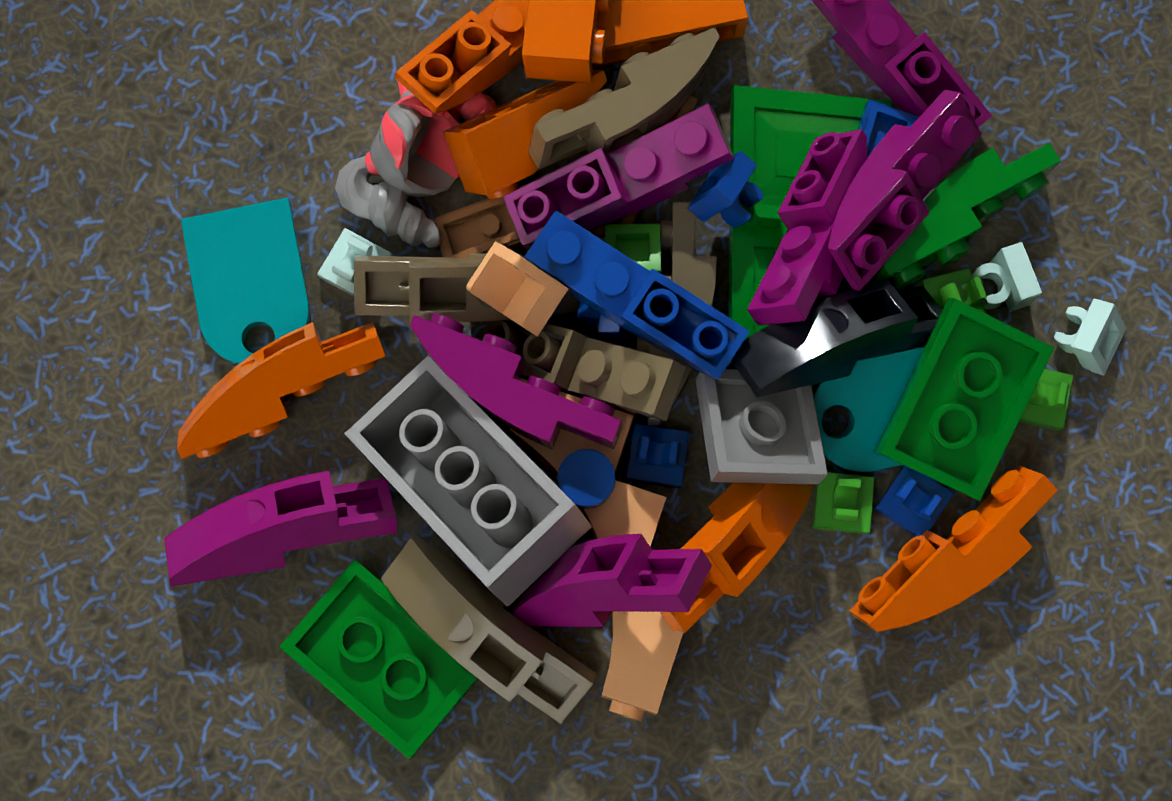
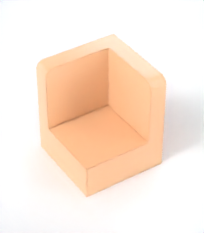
[466,241,569,337]

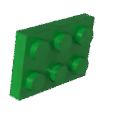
[875,298,1055,501]
[279,559,478,760]

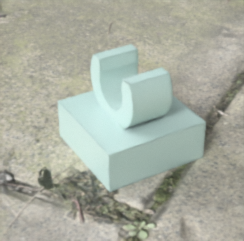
[317,228,393,297]
[972,242,1042,312]
[1054,299,1127,376]

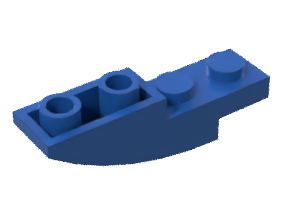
[524,210,750,381]

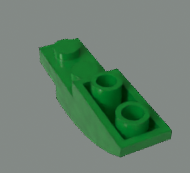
[870,142,1061,290]

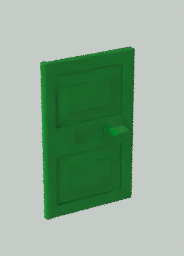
[729,85,895,339]

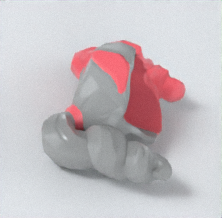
[335,81,497,248]

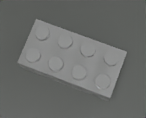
[344,356,592,607]

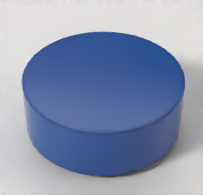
[558,449,615,509]

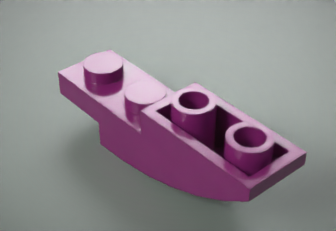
[812,0,992,128]
[828,90,982,291]
[503,104,734,248]
[747,129,867,326]
[410,313,622,450]
[164,471,397,587]
[512,534,712,627]

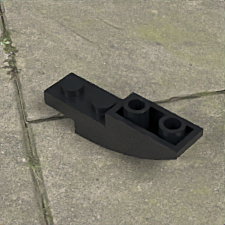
[731,279,943,397]

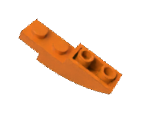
[395,0,528,114]
[177,322,386,459]
[849,465,1058,632]
[661,483,814,633]

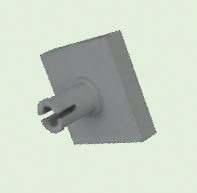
[695,369,828,484]

